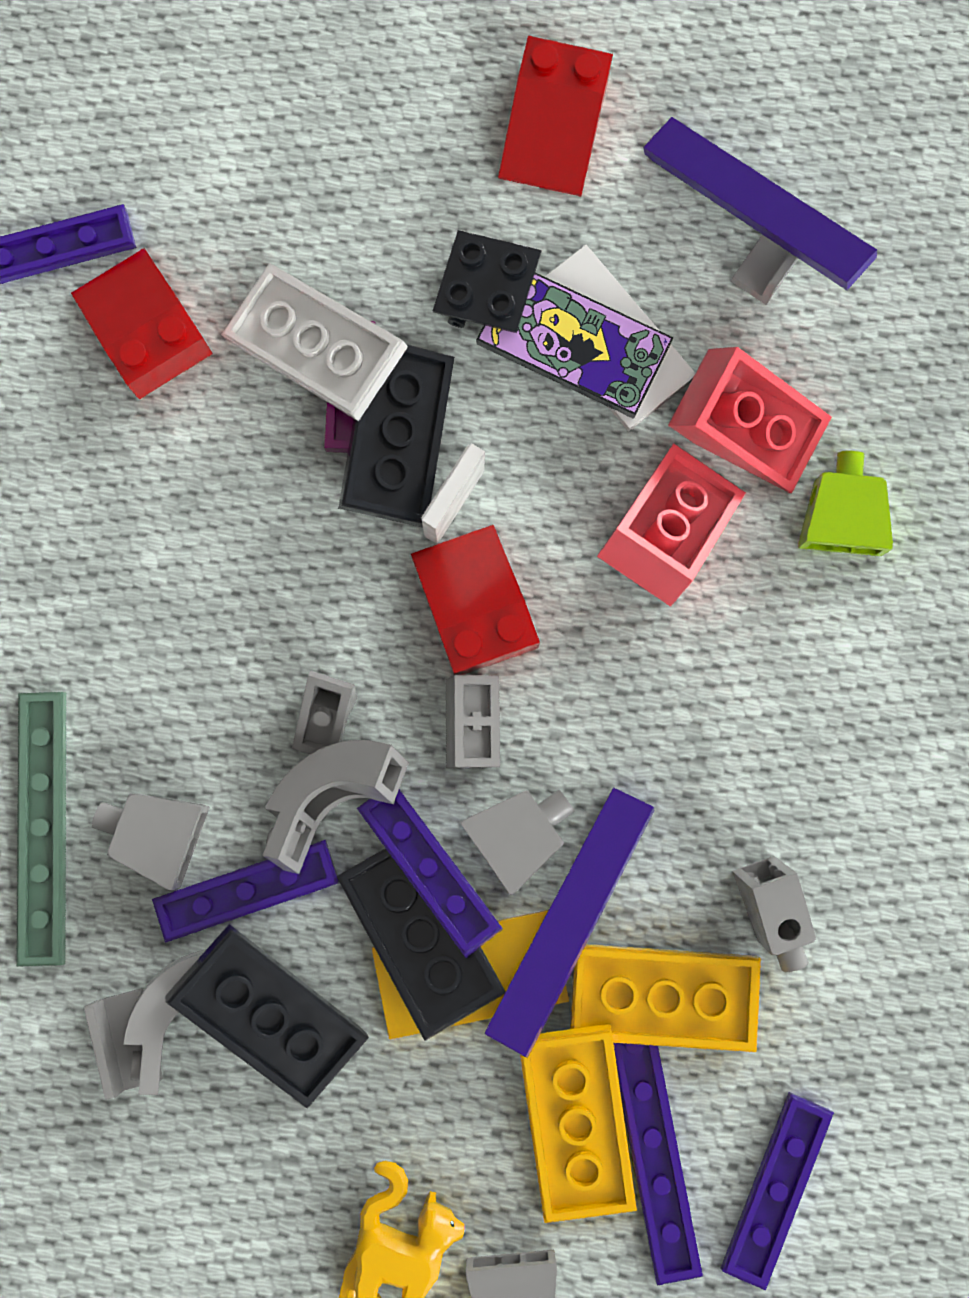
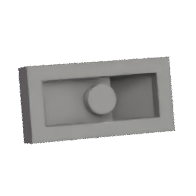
[292,671,357,754]

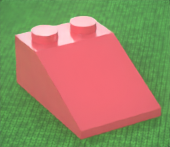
[668,347,832,493]
[597,443,746,607]

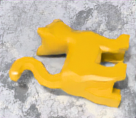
[339,1161,465,1298]

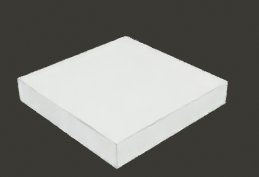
[421,443,485,544]

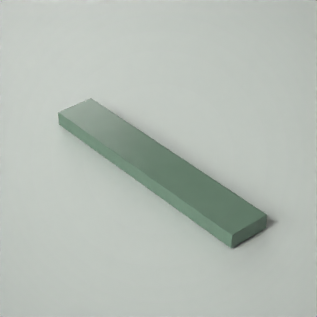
[16,692,66,967]

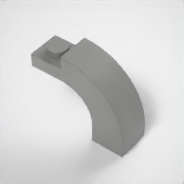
[263,740,409,874]
[123,949,206,1095]

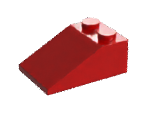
[498,35,613,197]
[71,248,213,399]
[411,525,540,675]

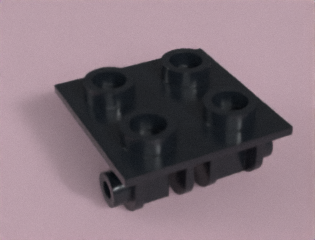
[432,230,542,333]

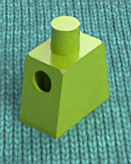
[798,451,893,556]

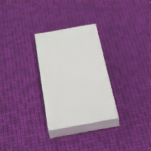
[545,245,696,432]
[221,263,408,421]

